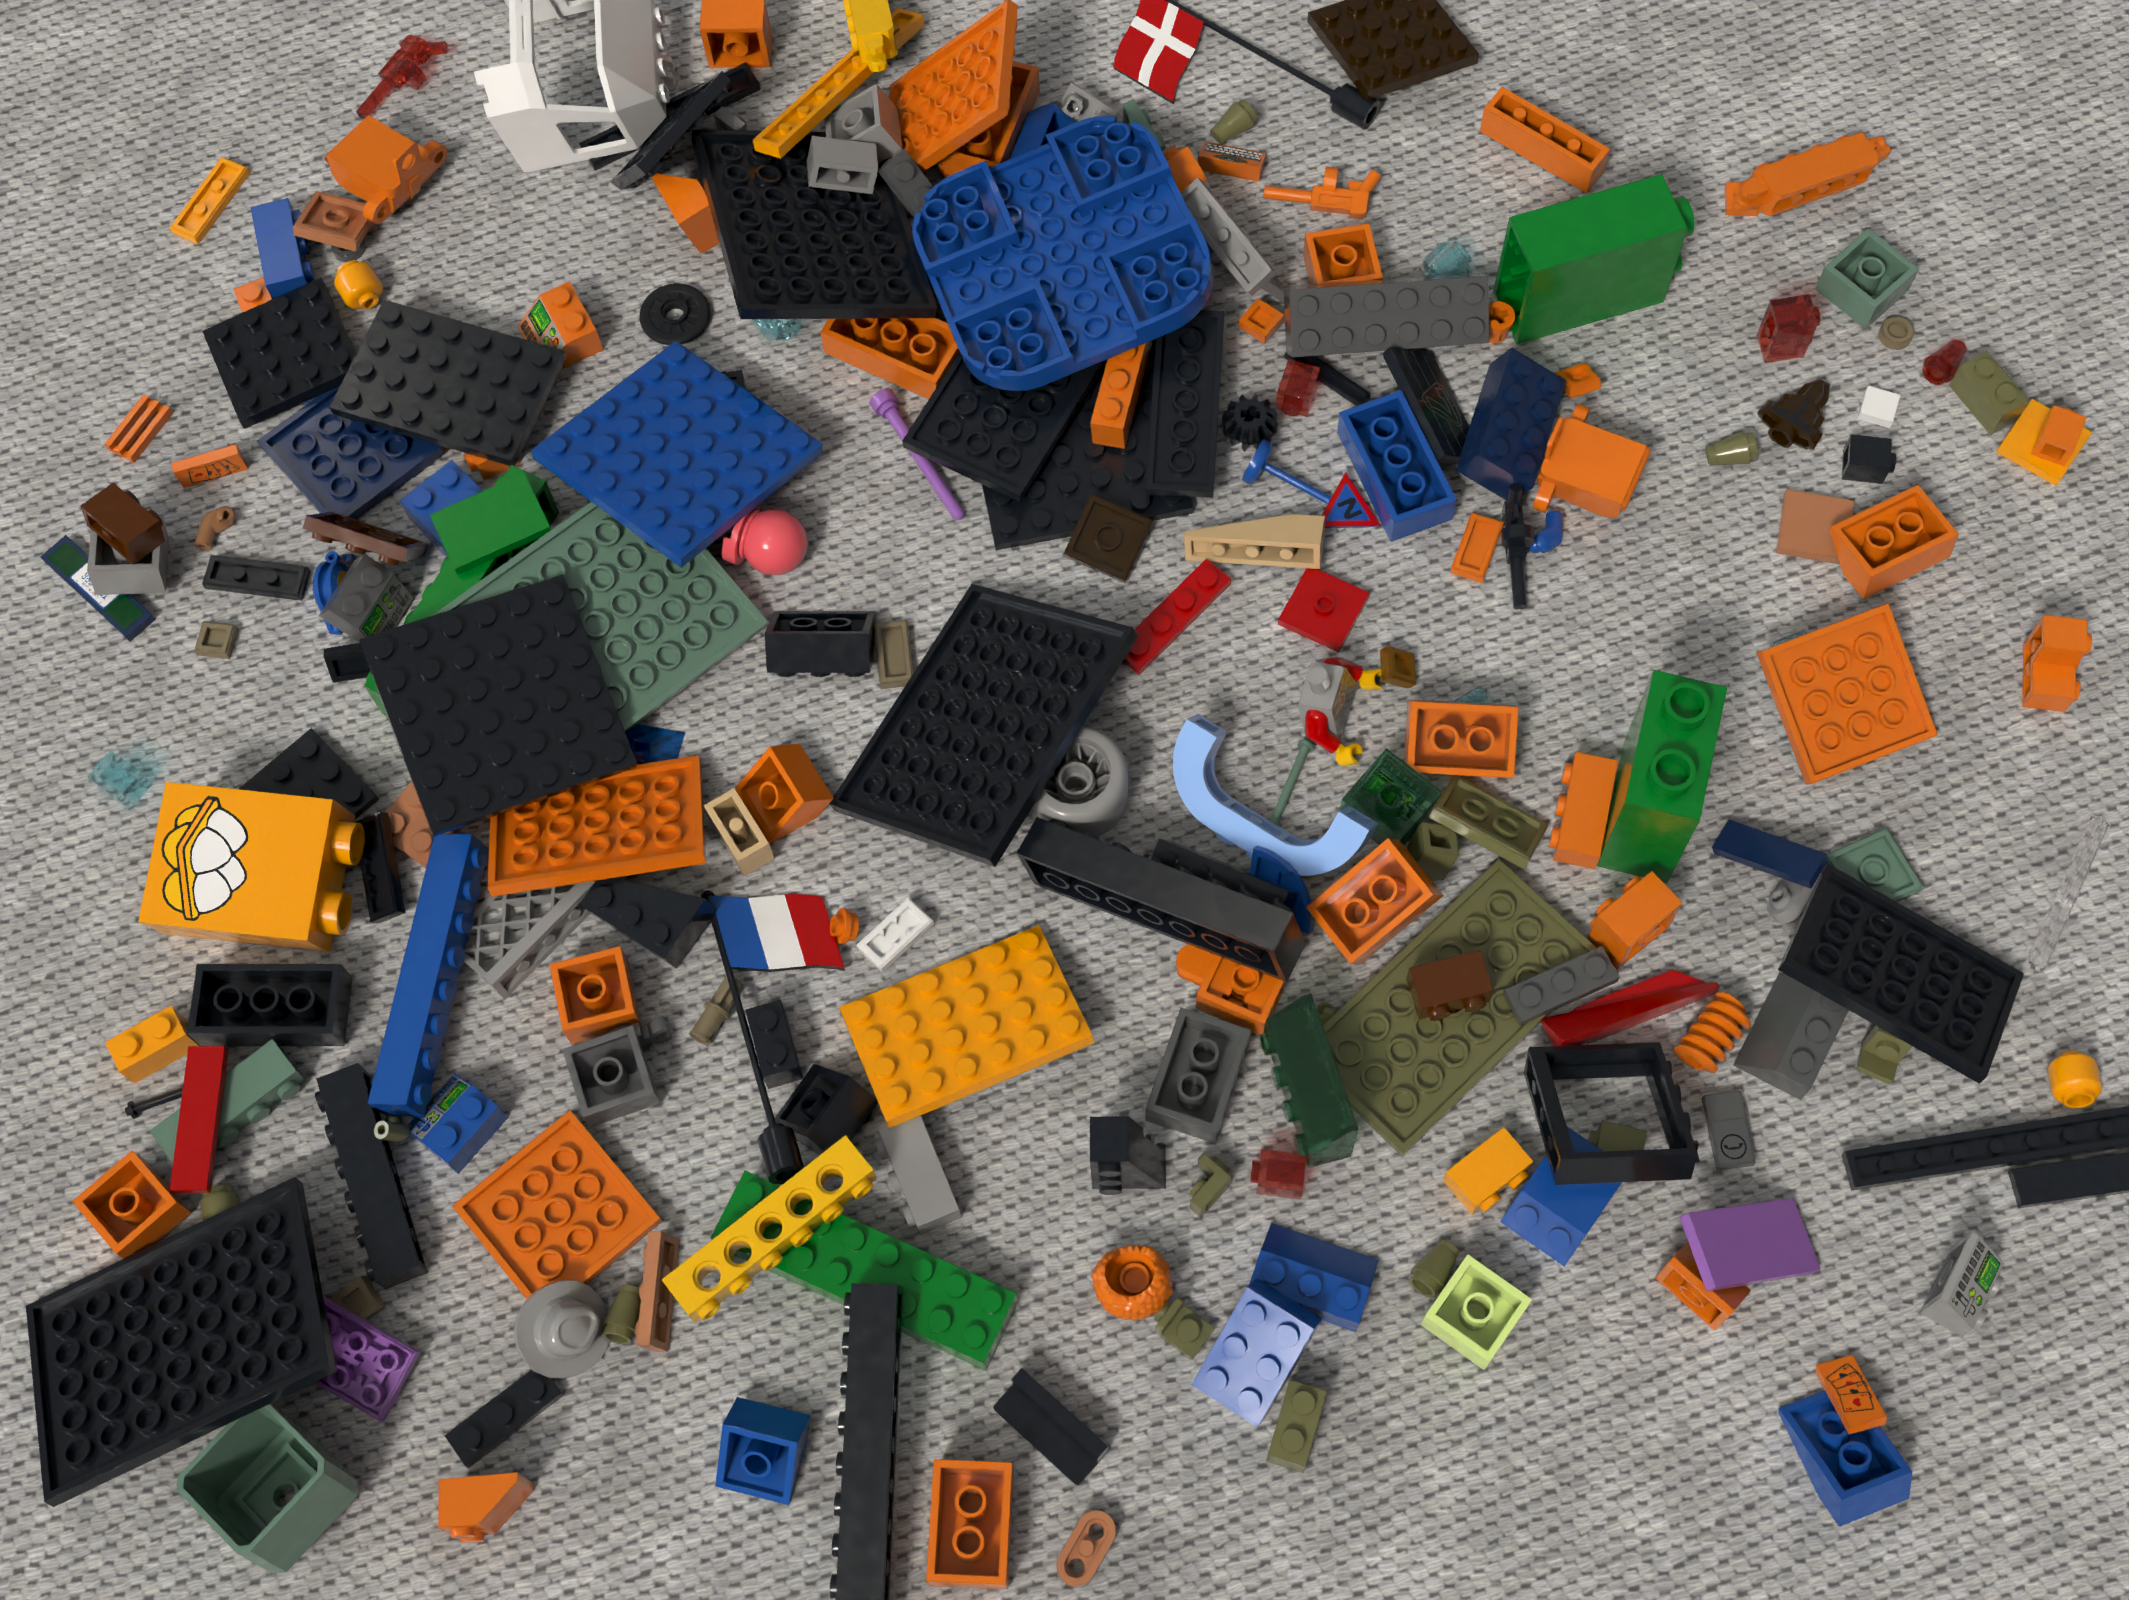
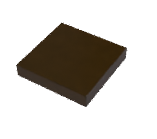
[1063,493,1153,583]

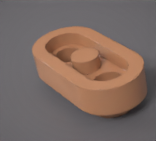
[1056,1510,1116,1588]

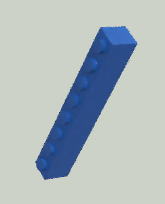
[367,834,489,1117]

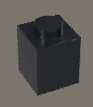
[1842,434,1896,484]

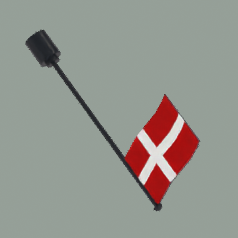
[1113,0,1381,130]

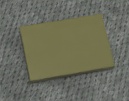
[1429,775,1548,870]

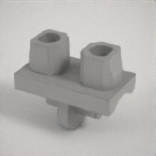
[1057,81,1120,122]

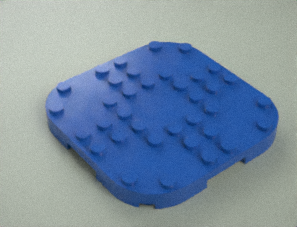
[912,116,1214,391]

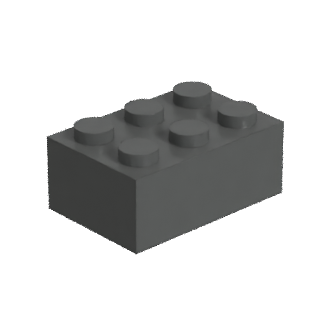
[1145,1007,1251,1144]

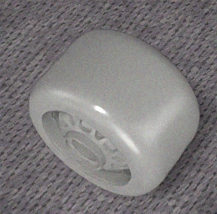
[1029,726,1129,837]

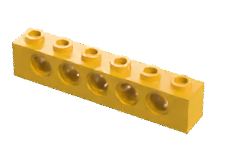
[662,1135,877,1323]

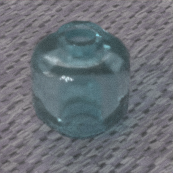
[1422,241,1472,276]

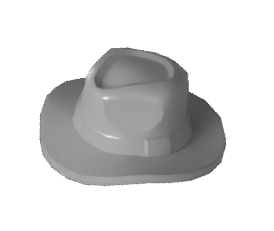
[514,1280,610,1378]

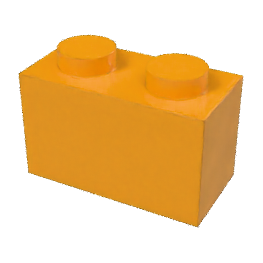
[105,1005,199,1084]
[1443,1127,1533,1215]

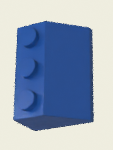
[1250,1223,1379,1332]

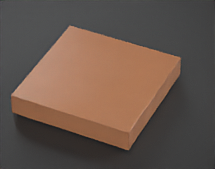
[293,191,373,252]
[1776,489,1854,564]

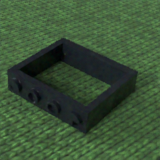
[1524,1042,1700,1185]

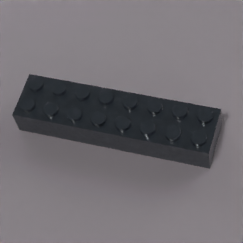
[1017,817,1306,982]

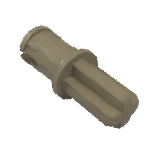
[689,977,743,1046]

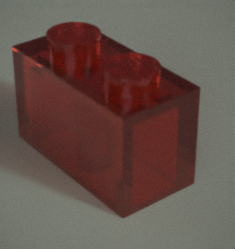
[1756,294,1820,363]

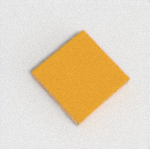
[1996,399,2092,486]

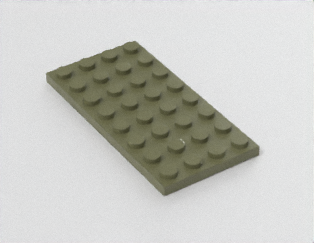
[1296,859,1596,1157]

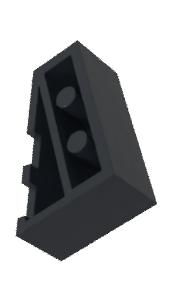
[579,878,717,969]
[1090,1116,1166,1195]

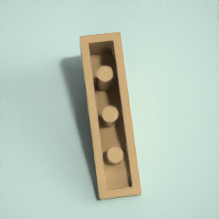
[1184,514,1325,569]

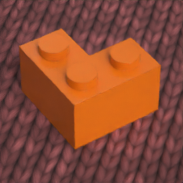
[2022,615,2092,712]

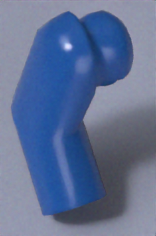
[1528,511,1563,553]

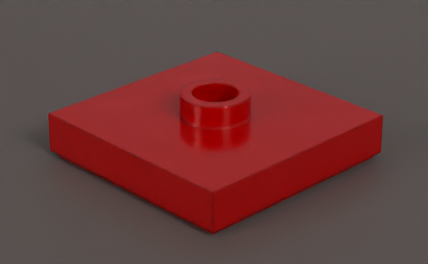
[1278,568,1370,653]

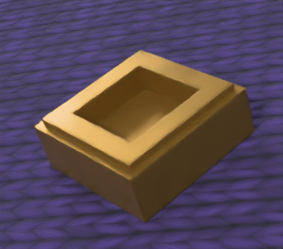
[1380,646,1416,688]

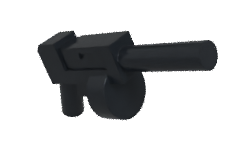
[1501,483,1535,610]

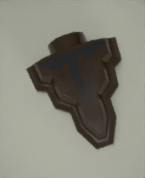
[1757,378,1830,450]

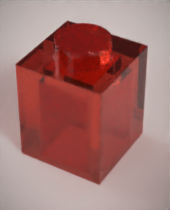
[1276,359,1320,417]
[1250,1149,1306,1199]

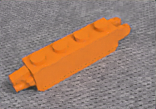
[1732,132,1892,216]

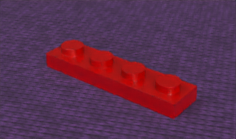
[1123,559,1231,675]

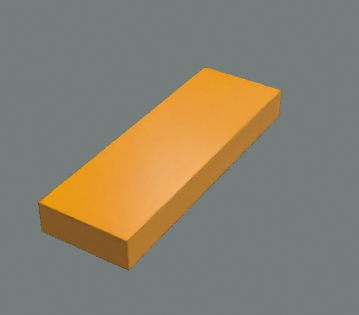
[169,157,250,245]

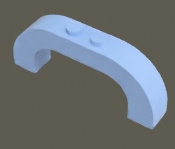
[1173,714,1379,876]

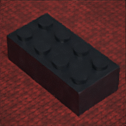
[187,964,353,1046]

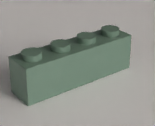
[150,1039,307,1163]

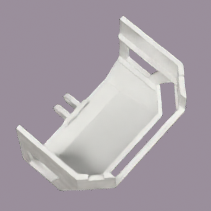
[474,0,676,172]

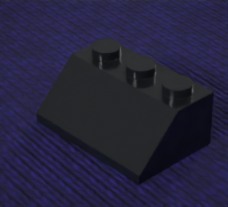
[765,611,875,677]

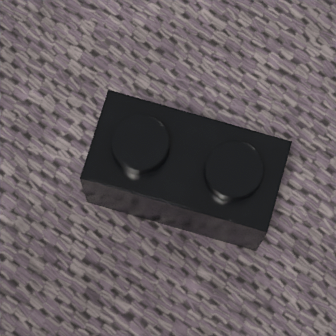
[745,999,803,1089]

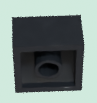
[775,1064,878,1155]

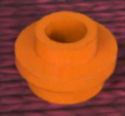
[830,908,859,944]

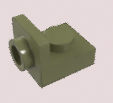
[1856,1026,1913,1084]
[1189,1153,1231,1218]
[1154,1296,1215,1360]

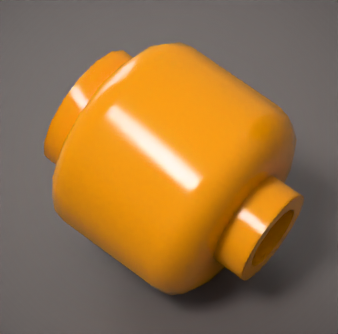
[334,260,383,310]
[2047,1050,2102,1108]

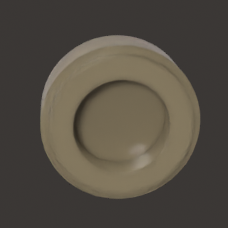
[1878,316,1914,350]

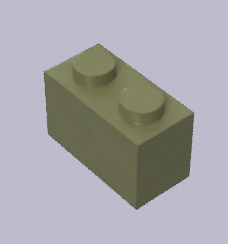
[1949,351,2029,435]
[1266,1379,1327,1473]

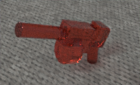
[356,35,448,119]

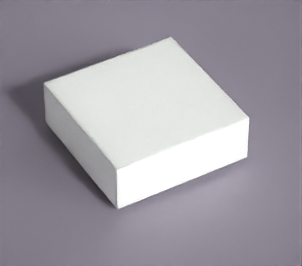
[1857,386,1901,428]

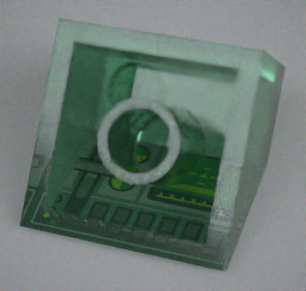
[1340,748,1443,846]

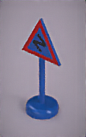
[1242,439,1381,528]

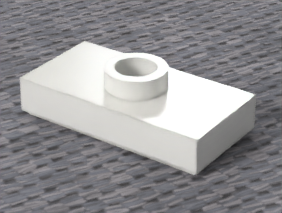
[857,897,934,973]

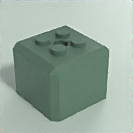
[176,1403,359,1574]

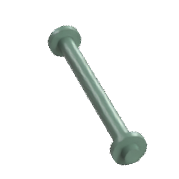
[1266,739,1315,827]

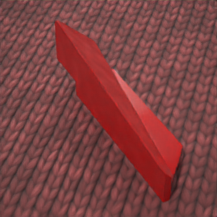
[1540,970,1720,1046]

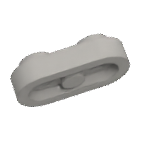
[1767,872,1822,924]

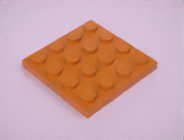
[1757,603,1938,785]
[452,1110,663,1299]

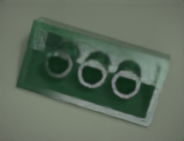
[1260,994,1359,1168]

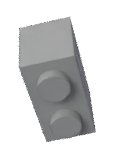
[807,136,878,194]

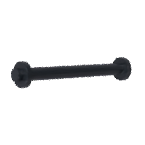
[125,1071,229,1119]

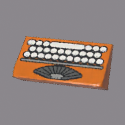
[1198,142,1267,182]

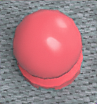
[722,504,809,575]

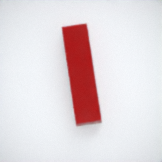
[170,1046,229,1193]

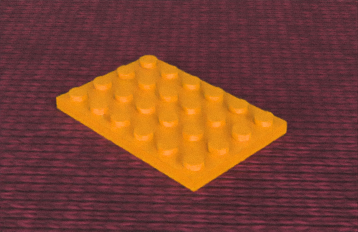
[839,925,1094,1128]

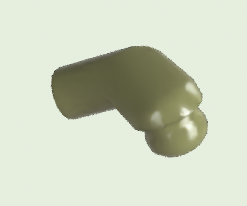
[374,1115,410,1142]

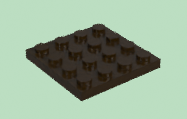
[1307,0,1479,100]

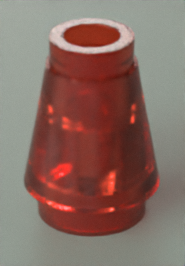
[1922,339,1967,385]

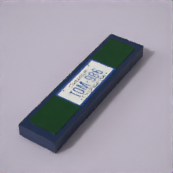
[40,535,156,642]

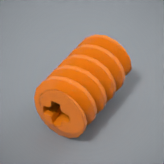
[1673,992,1752,1073]

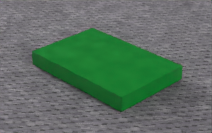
[430,473,552,575]

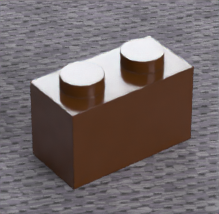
[80,483,165,564]
[1406,950,1494,1021]

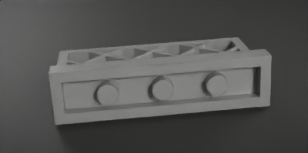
[1181,177,1284,303]
[464,881,595,1000]

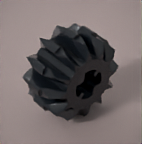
[1222,393,1278,452]

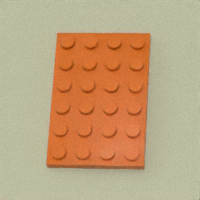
[888,0,1018,173]
[488,755,706,897]

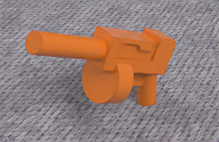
[1263,166,1381,219]

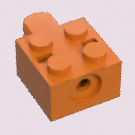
[1176,944,1289,1037]

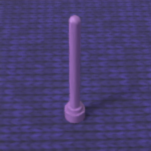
[869,388,964,520]

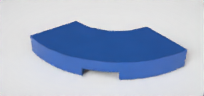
[1249,846,1314,934]

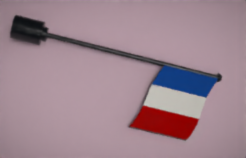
[701,890,845,1184]

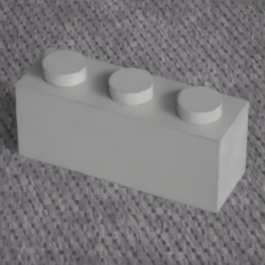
[874,1116,962,1235]

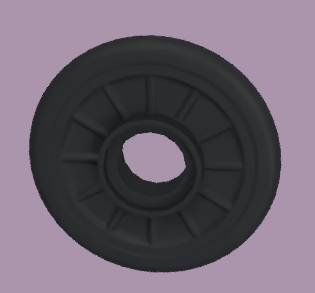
[639,283,710,345]

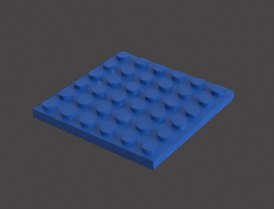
[532,341,823,568]

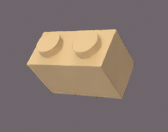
[703,788,775,876]

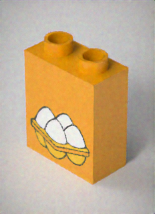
[138,782,365,953]

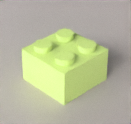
[1420,1254,1532,1370]

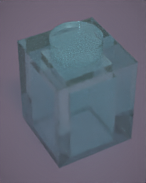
[88,751,153,811]

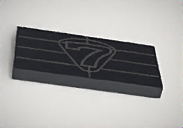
[1382,347,1470,465]

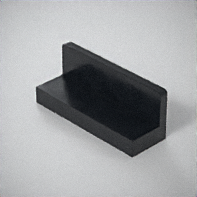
[994,1368,1109,1486]

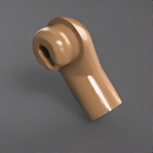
[194,506,235,550]

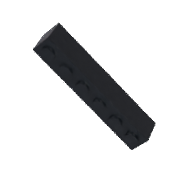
[315,1063,428,1289]

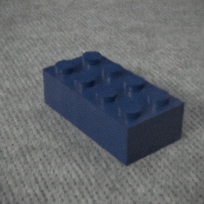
[1456,348,1566,501]

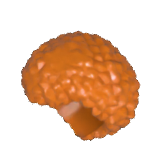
[1091,1244,1173,1321]

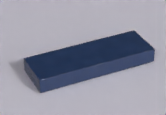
[1712,820,1828,889]

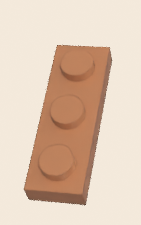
[635,1231,680,1352]

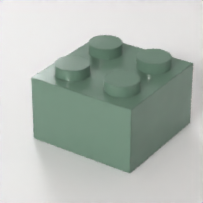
[1816,228,1919,329]

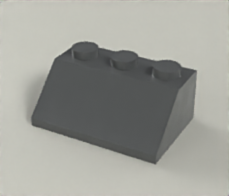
[1733,972,1849,1100]

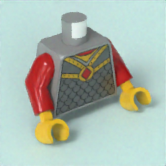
[1298,657,1382,766]

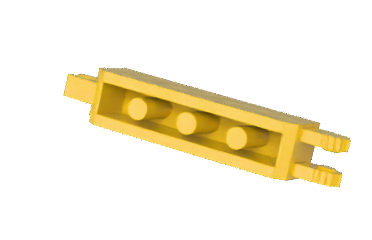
[843,0,898,73]

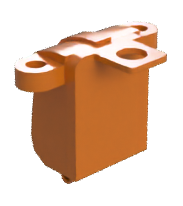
[324,115,447,224]
[1532,404,1651,518]

